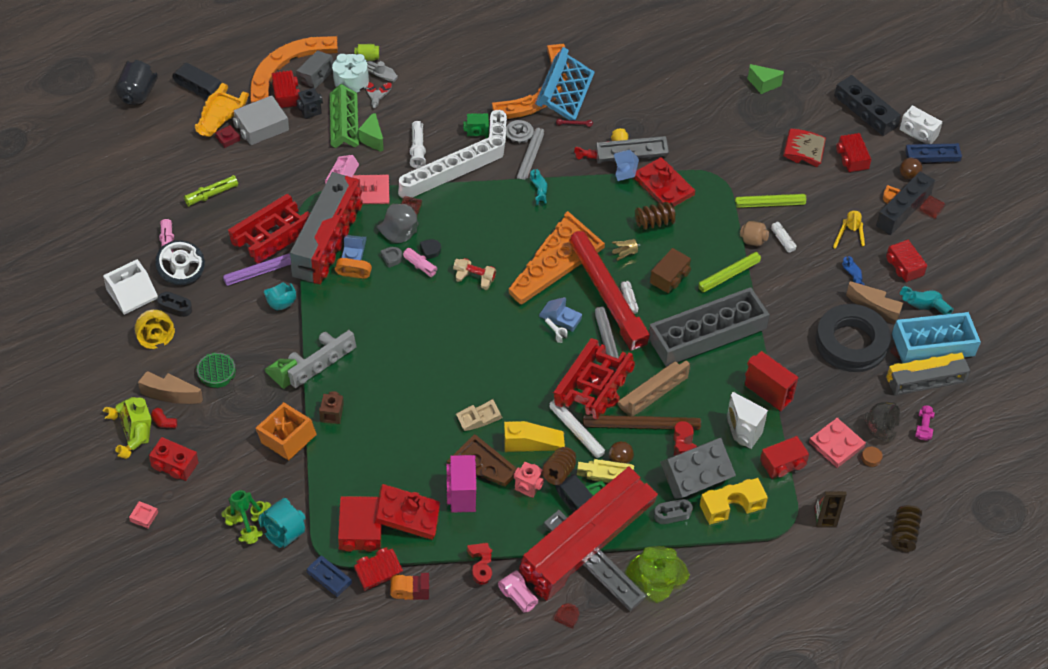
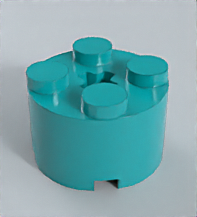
[258,498,306,548]

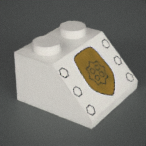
[727,392,768,449]

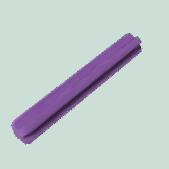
[223,253,291,285]

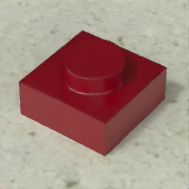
[215,125,240,148]

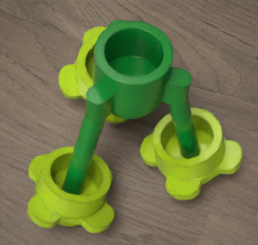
[221,490,271,544]

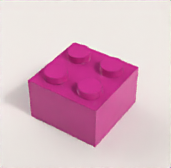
[447,455,476,512]

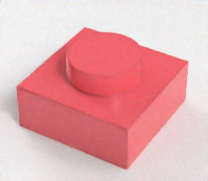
[129,501,158,528]

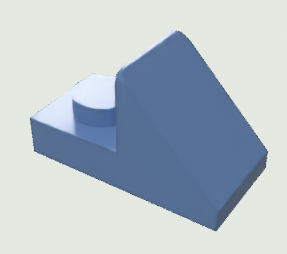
[614,150,639,181]
[342,235,366,260]
[539,297,582,332]

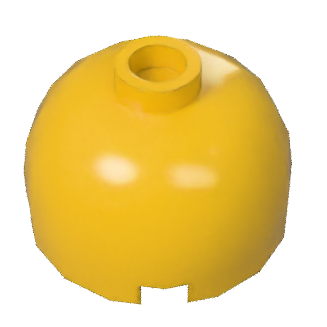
[135,309,175,349]

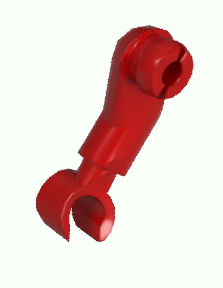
[574,141,610,159]

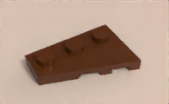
[447,434,517,487]

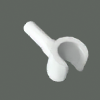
[545,318,567,343]

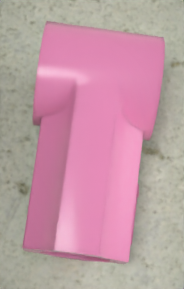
[498,571,538,612]

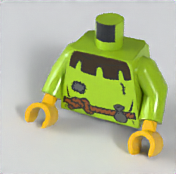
[103,397,151,459]

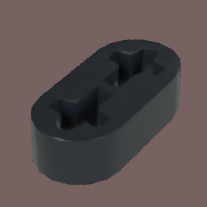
[157,292,192,317]

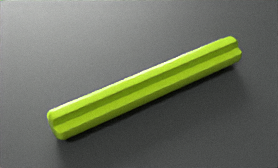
[735,194,806,208]
[698,252,761,292]

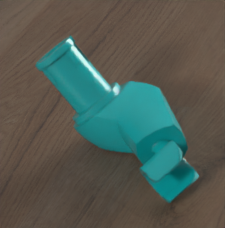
[899,286,954,315]

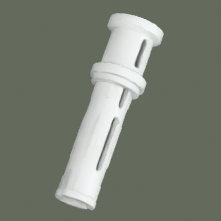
[410,121,426,169]

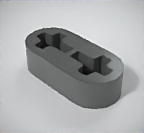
[654,499,693,524]

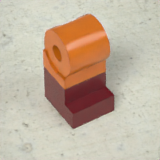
[390,573,429,600]

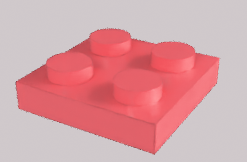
[809,418,866,468]

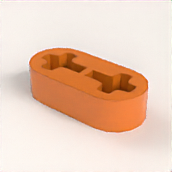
[335,258,372,279]

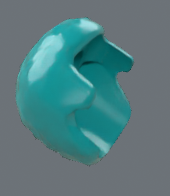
[264,282,296,310]

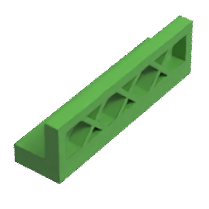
[330,84,359,148]

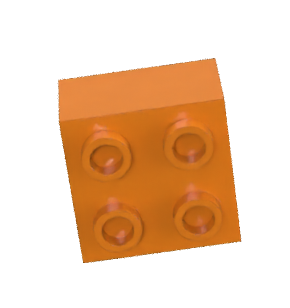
[256,402,317,460]

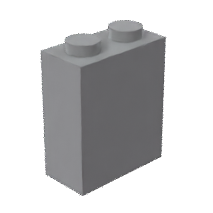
[233,96,289,145]

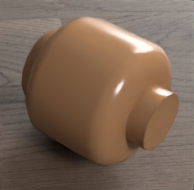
[740,221,769,246]

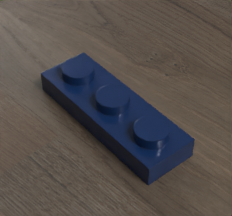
[905,143,962,162]

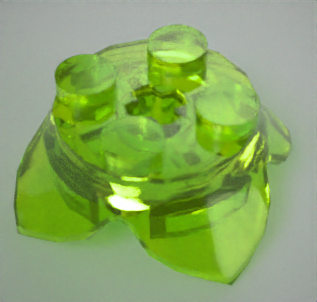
[626,546,690,603]

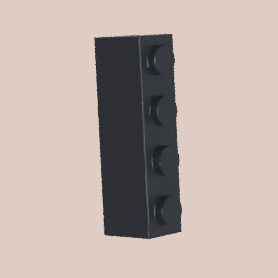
[876,171,935,235]

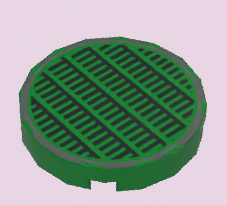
[196,353,236,388]

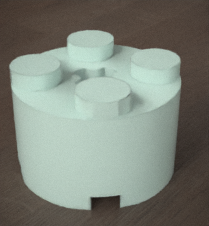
[332,54,369,93]

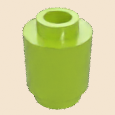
[355,44,379,61]

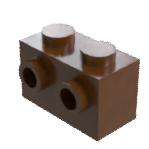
[650,248,691,293]

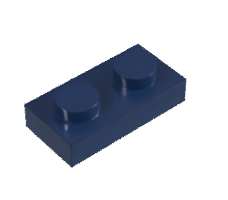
[307,555,352,597]

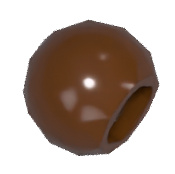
[900,157,922,180]
[609,441,634,464]

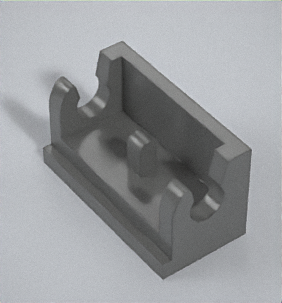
[296,51,334,89]

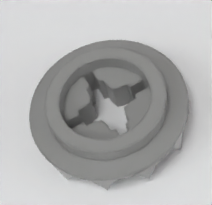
[506,120,534,144]

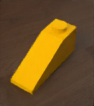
[504,421,565,452]

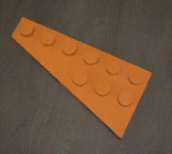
[509,211,605,305]

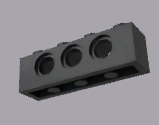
[834,75,901,136]

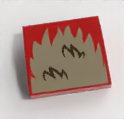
[783,129,826,167]

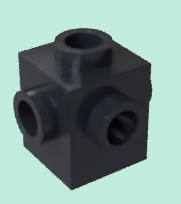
[296,88,323,119]

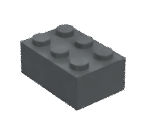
[660,438,736,499]

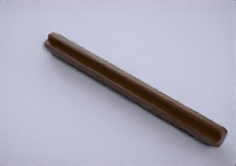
[583,415,701,429]

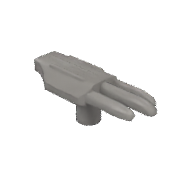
[367,61,398,83]

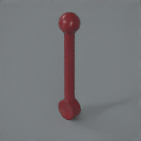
[556,118,593,127]

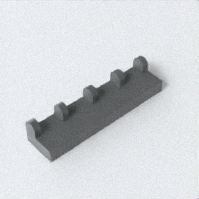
[595,136,669,164]

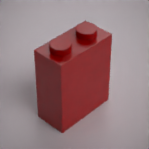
[745,351,799,411]
[338,496,382,552]

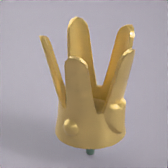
[612,239,640,261]

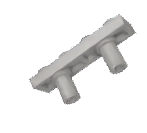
[288,330,356,388]

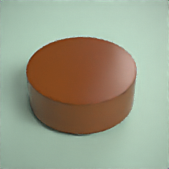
[862,447,882,467]

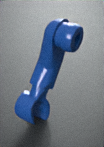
[842,256,865,285]

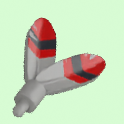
[366,82,392,108]

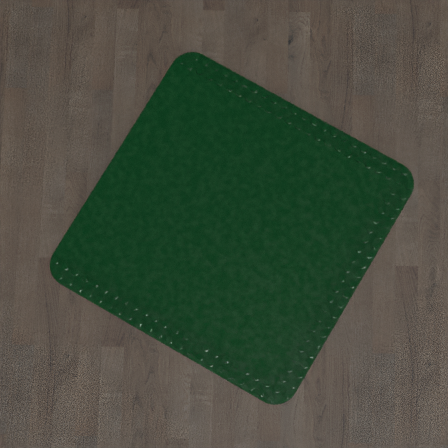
[298,170,798,569]

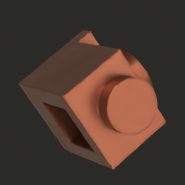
[319,391,344,424]

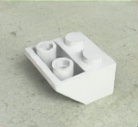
[103,259,158,315]

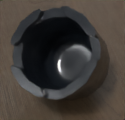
[115,60,158,105]

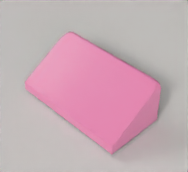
[325,155,359,183]

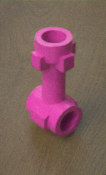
[915,406,935,441]

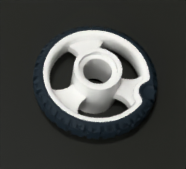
[155,240,205,285]

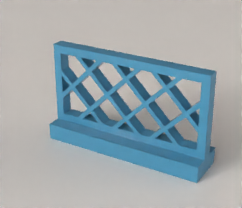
[535,47,595,121]

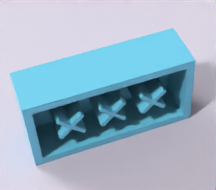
[892,312,981,363]

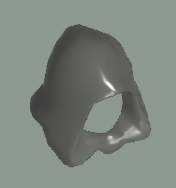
[377,203,419,243]

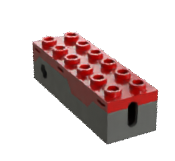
[290,172,363,284]

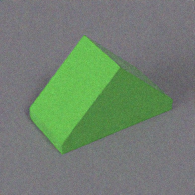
[748,64,784,94]
[358,113,384,151]
[264,359,297,389]

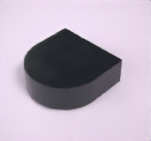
[420,239,441,260]

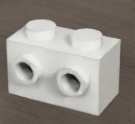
[900,105,942,144]

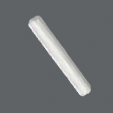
[549,400,605,458]

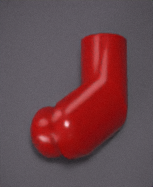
[151,408,178,428]

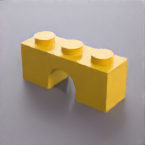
[700,478,768,525]

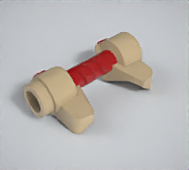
[453,258,496,290]

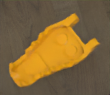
[195,83,249,137]

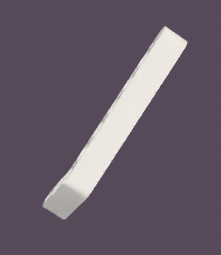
[398,110,507,199]

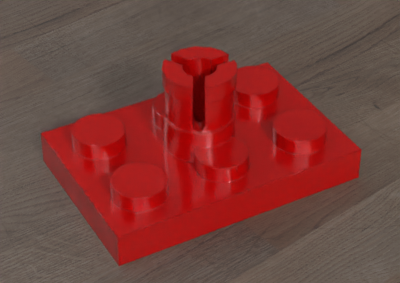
[633,157,695,206]
[374,484,440,540]

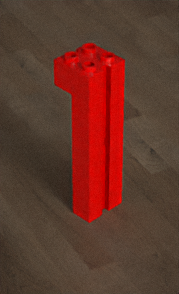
[518,466,658,601]

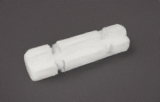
[771,222,796,253]
[620,281,638,314]

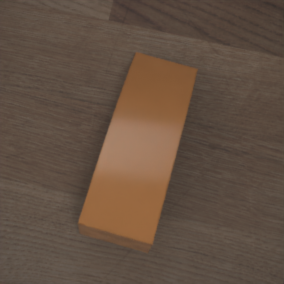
[846,281,903,325]
[138,371,203,404]

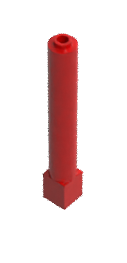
[569,231,650,351]

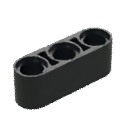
[172,63,222,99]
[555,474,593,513]

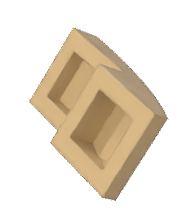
[456,399,503,431]

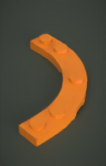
[251,36,338,103]
[492,44,569,119]

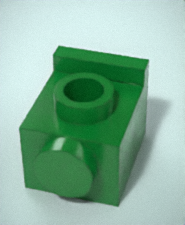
[463,113,489,139]

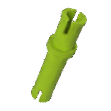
[184,175,238,206]

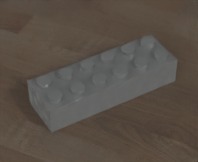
[649,287,770,366]

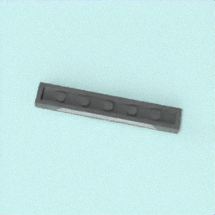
[544,510,646,612]

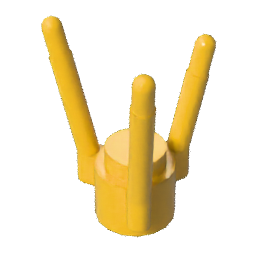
[833,211,865,248]

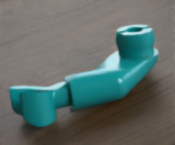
[530,169,547,205]

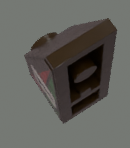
[814,491,847,528]

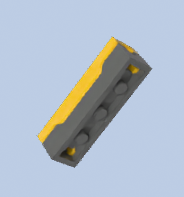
[886,353,970,396]

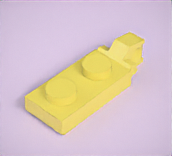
[577,459,634,483]

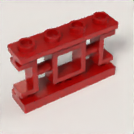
[228,194,311,264]
[553,338,635,420]

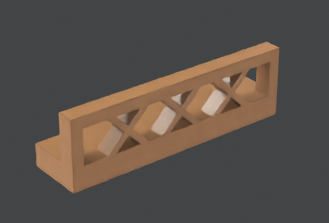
[618,360,690,416]

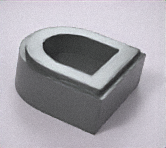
[380,247,402,268]

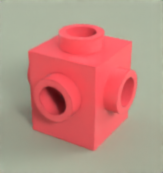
[514,462,544,498]

